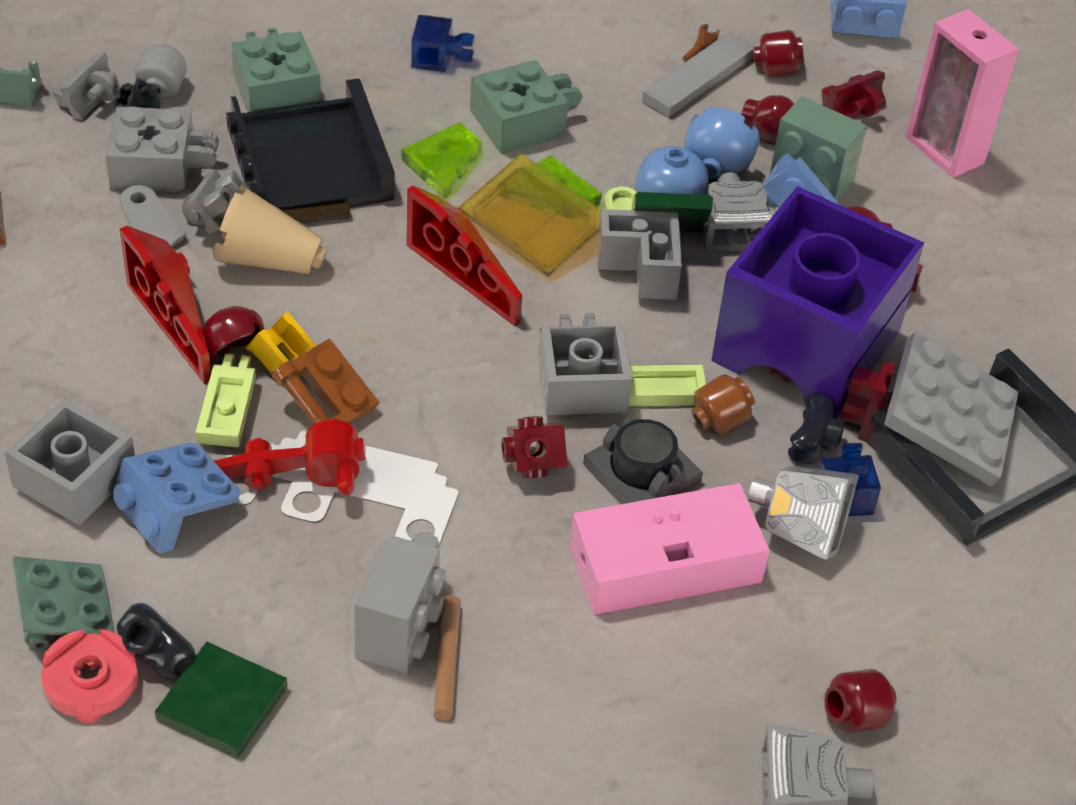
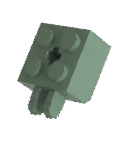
[231,28,321,112]
[470,60,583,154]

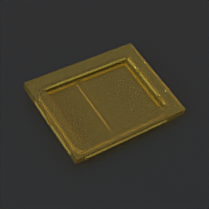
[459,153,601,277]

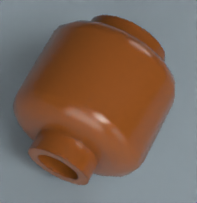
[691,374,755,436]

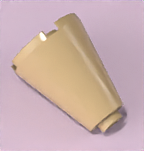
[213,186,327,274]

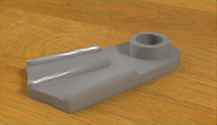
[120,185,186,248]

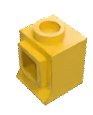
[246,311,317,378]

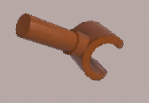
[682,24,720,62]

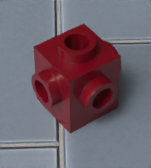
[501,416,568,478]

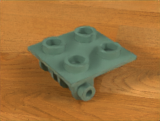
[12,556,114,651]

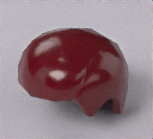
[203,306,265,360]

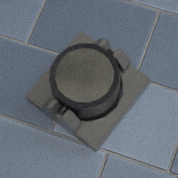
[583,417,703,504]

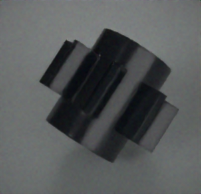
[114,79,161,109]

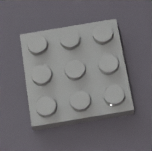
[884,331,1018,487]

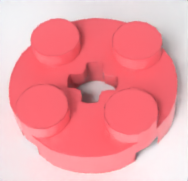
[41,629,139,723]

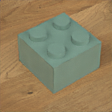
[770,97,867,200]

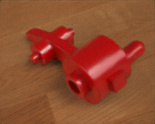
[214,420,366,495]

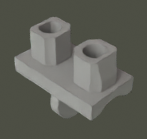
[52,52,119,119]
[182,169,247,235]

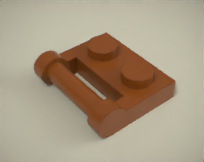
[271,338,380,424]

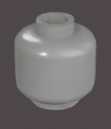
[135,44,187,98]

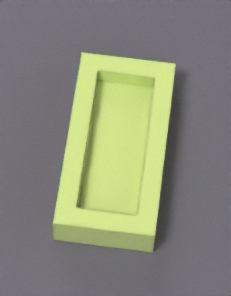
[629,365,706,407]

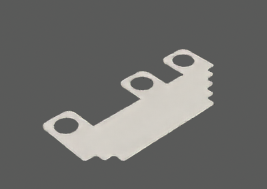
[226,431,459,544]

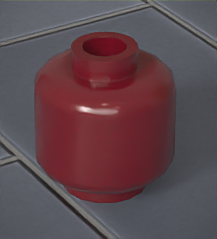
[753,30,805,78]
[824,669,897,733]

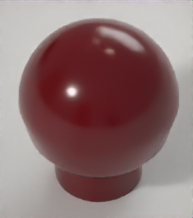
[741,95,795,145]

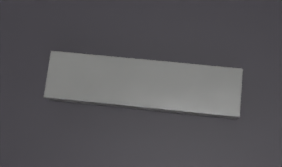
[642,31,757,117]

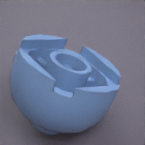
[684,107,760,179]
[635,146,709,195]

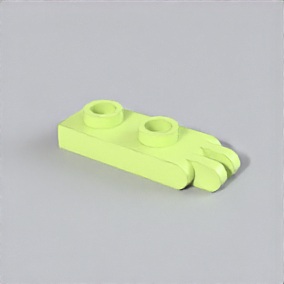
[196,353,256,448]

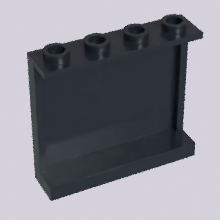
[226,78,395,211]

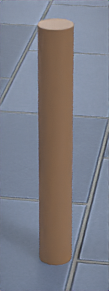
[434,595,461,721]

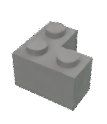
[597,209,682,300]

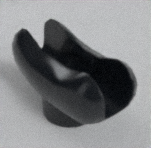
[788,392,845,464]
[117,602,196,679]

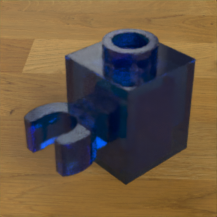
[411,14,475,72]
[819,443,881,517]

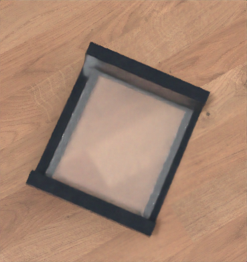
[868,348,1076,546]

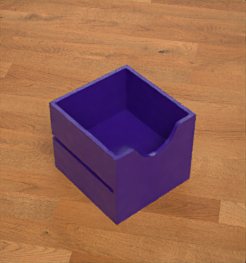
[711,186,924,419]

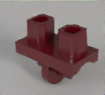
[822,70,886,119]
[840,361,896,442]

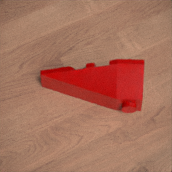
[406,185,523,326]
[119,225,211,384]

